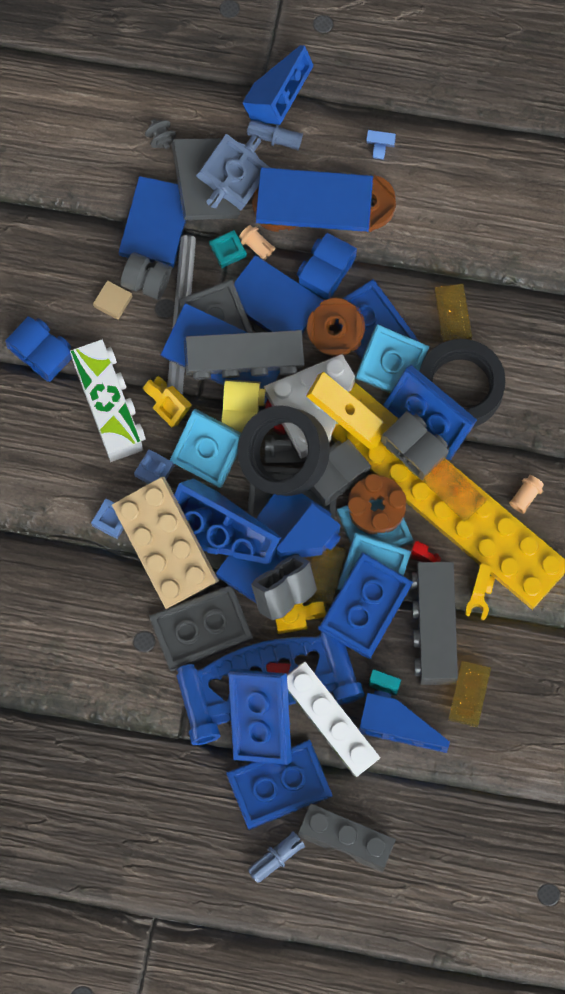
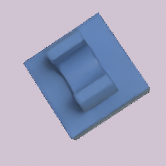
[366,130,396,160]
[134,449,174,484]

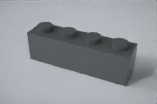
[184,330,304,380]
[411,562,458,685]

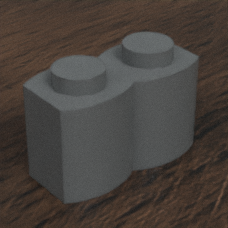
[381,411,449,481]
[310,439,371,506]
[251,554,317,620]

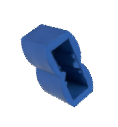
[297,233,357,300]
[5,316,72,383]

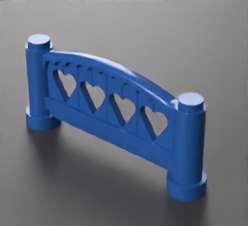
[176,631,365,745]

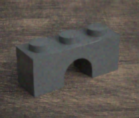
[299,804,396,873]

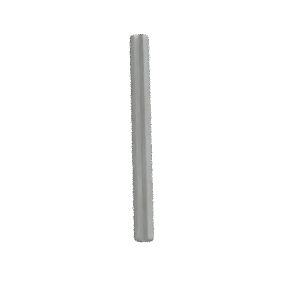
[167,235,196,394]

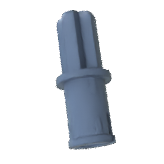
[247,120,303,151]
[248,831,305,883]

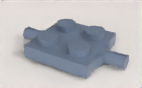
[196,134,271,210]

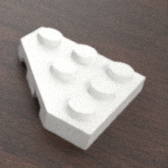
[264,354,355,459]

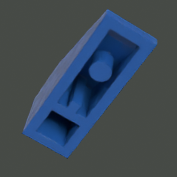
[243,45,314,125]
[359,691,450,753]

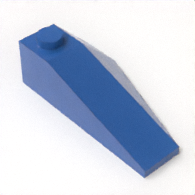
[174,479,281,564]

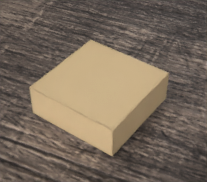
[93,280,133,320]

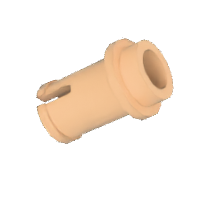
[239,225,275,260]
[509,475,544,514]

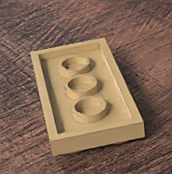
[112,477,219,609]

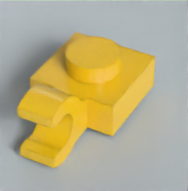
[143,376,192,428]
[465,564,495,620]
[276,601,326,634]

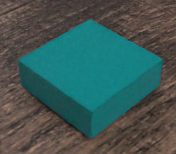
[209,230,247,268]
[369,669,401,696]

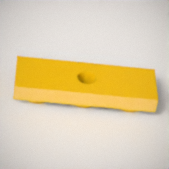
[306,372,388,450]

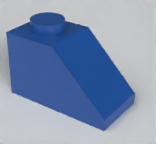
[275,504,341,560]

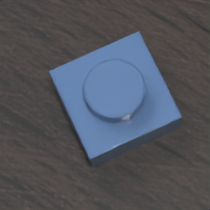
[91,498,124,539]

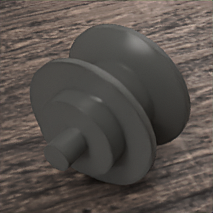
[145,119,176,149]

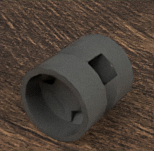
[121,252,172,300]

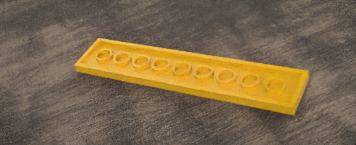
[331,383,565,610]

